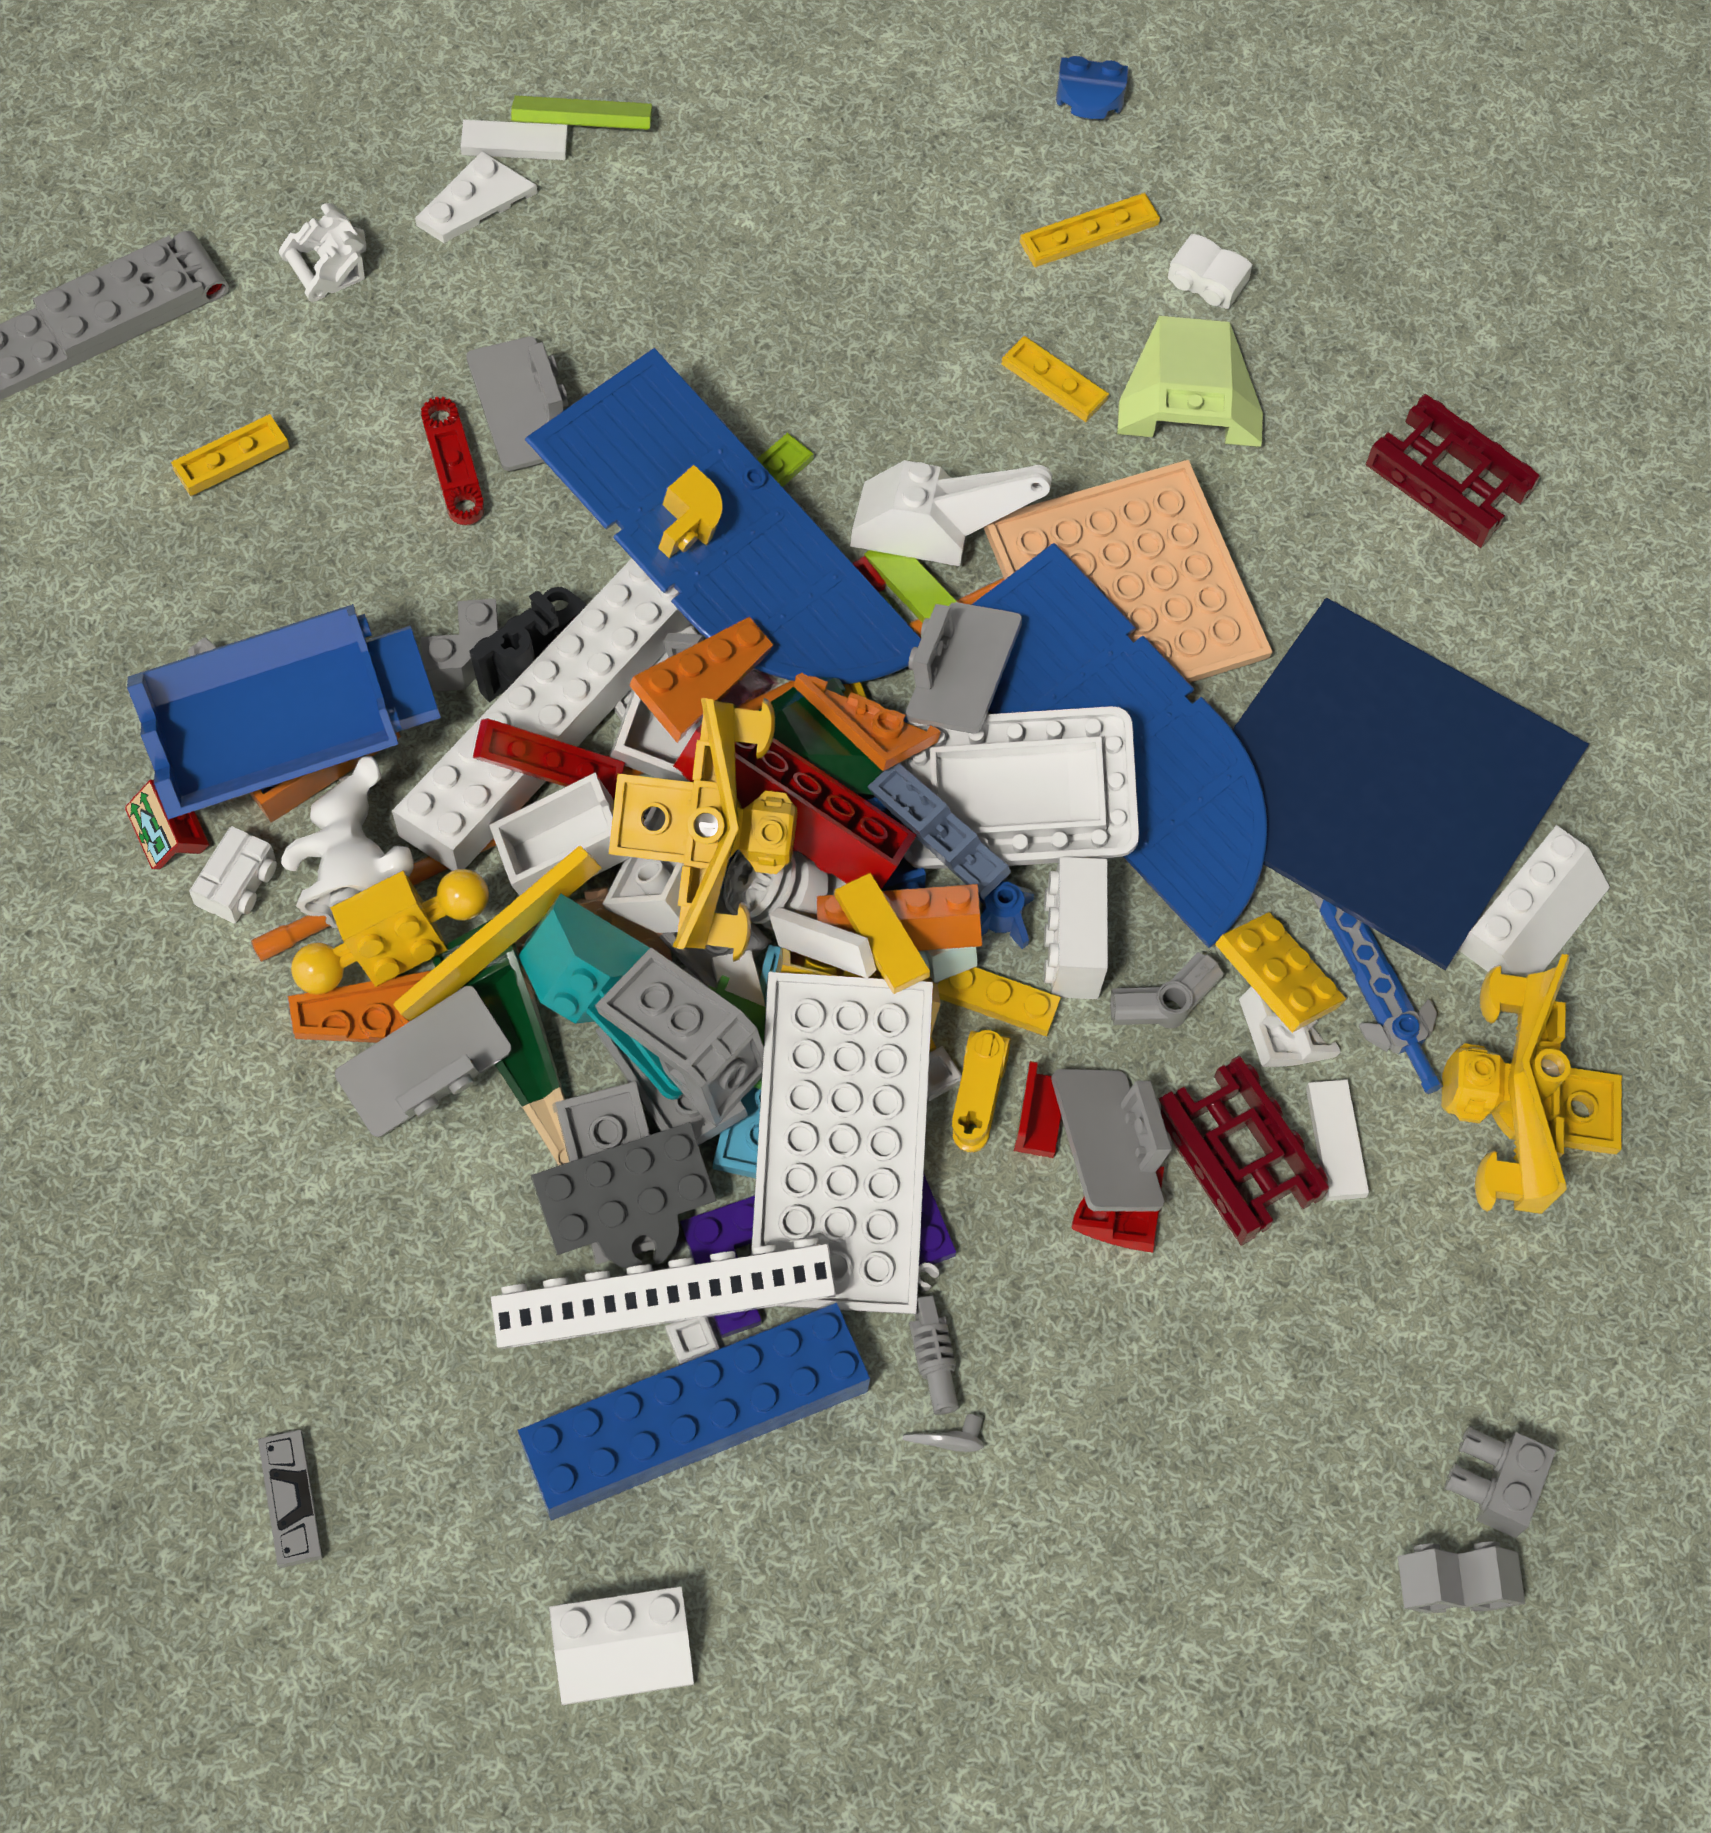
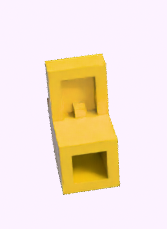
[658,465,722,558]

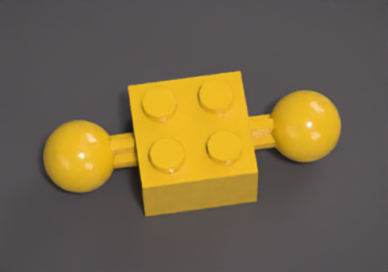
[291,869,489,995]

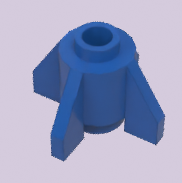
[979,881,1034,949]

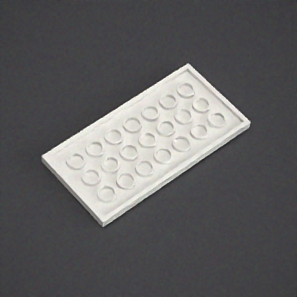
[751,972,933,1314]

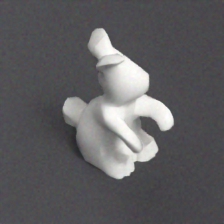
[281,755,414,928]

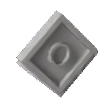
[595,947,764,1126]

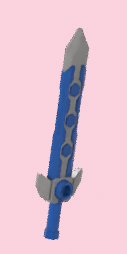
[1309,891,1443,1094]

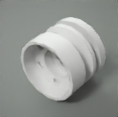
[723,850,828,931]

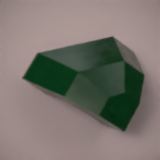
[759,678,883,795]

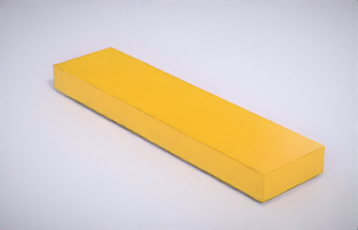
[1019,192,1160,268]

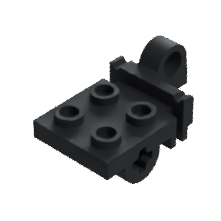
[469,587,587,703]

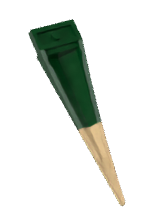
[431,919,569,1166]

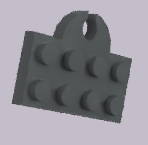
[531,1122,716,1268]

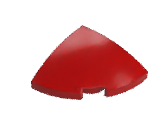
[1072,1166,1164,1253]

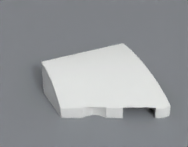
[1239,986,1341,1067]

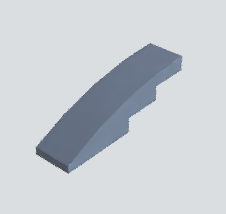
[868,763,1011,899]

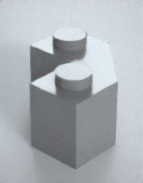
[421,598,499,692]
[1398,1541,1525,1613]

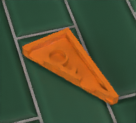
[794,673,941,771]

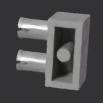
[1444,1426,1556,1538]

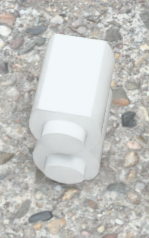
[1168,234,1252,309]

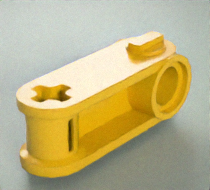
[952,1030,1011,1152]

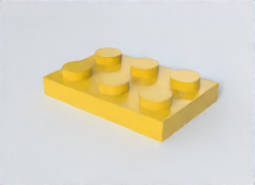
[1215,912,1346,1033]

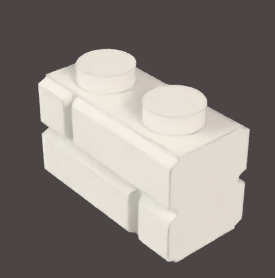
[189,826,277,923]

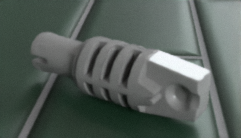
[909,1296,959,1415]

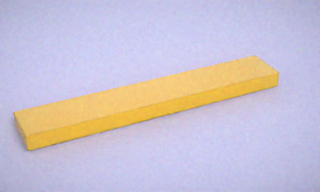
[393,845,602,1021]

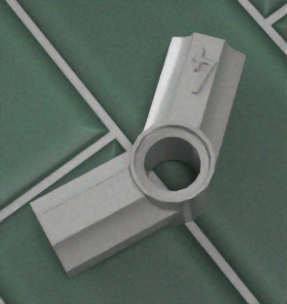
[1110,952,1224,1028]

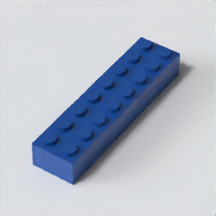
[518,1302,870,1521]

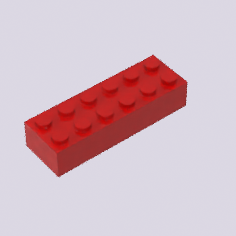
[673,723,917,889]

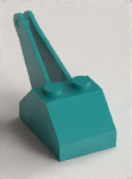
[519,893,683,1100]

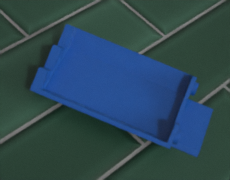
[127,604,441,819]

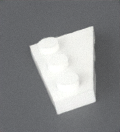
[415,151,537,243]

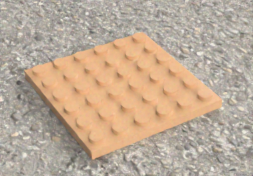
[983,459,1273,683]

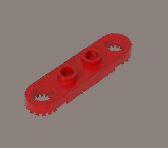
[421,396,484,525]

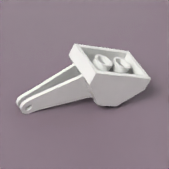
[850,460,1052,566]

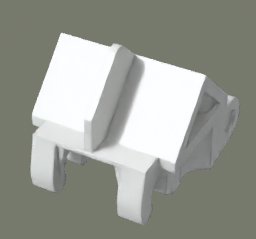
[279,203,367,302]

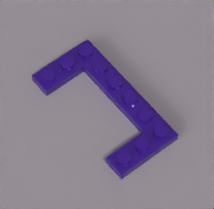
[680,1172,956,1338]

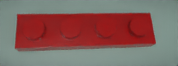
[473,718,625,800]

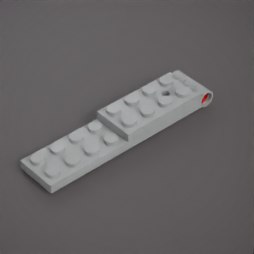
[0,231,229,400]

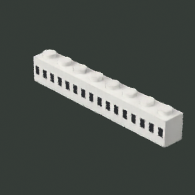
[491,1238,836,1349]

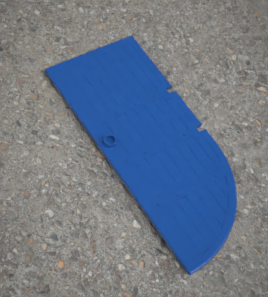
[525,348,921,684]
[971,543,1267,948]

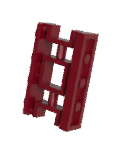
[1365,394,1540,548]
[1158,1055,1329,1246]

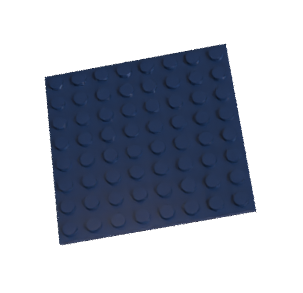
[1232,597,1589,971]

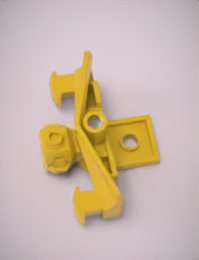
[608,698,797,962]
[1441,954,1622,1214]

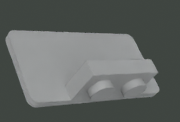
[466,336,568,471]
[906,602,1022,734]
[335,986,512,1137]
[1051,1069,1172,1211]

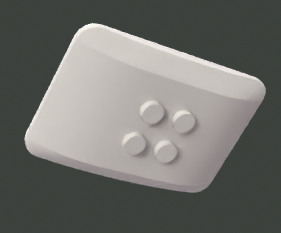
[900,706,1139,869]

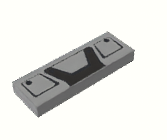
[258,1430,323,1568]

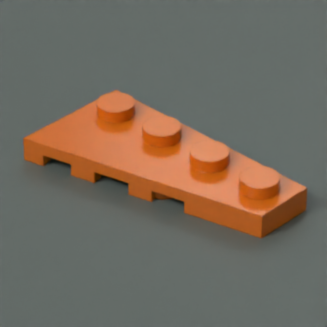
[629,617,773,743]
[288,970,432,1043]

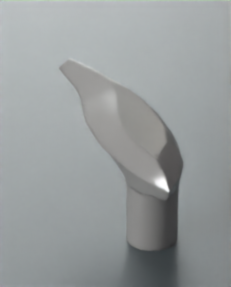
[903,1414,984,1452]

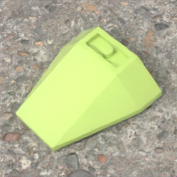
[1117,316,1263,447]

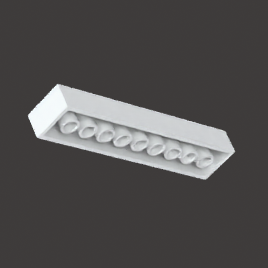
[392,558,691,871]

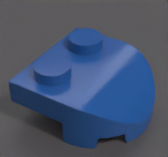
[1056,56,1128,119]

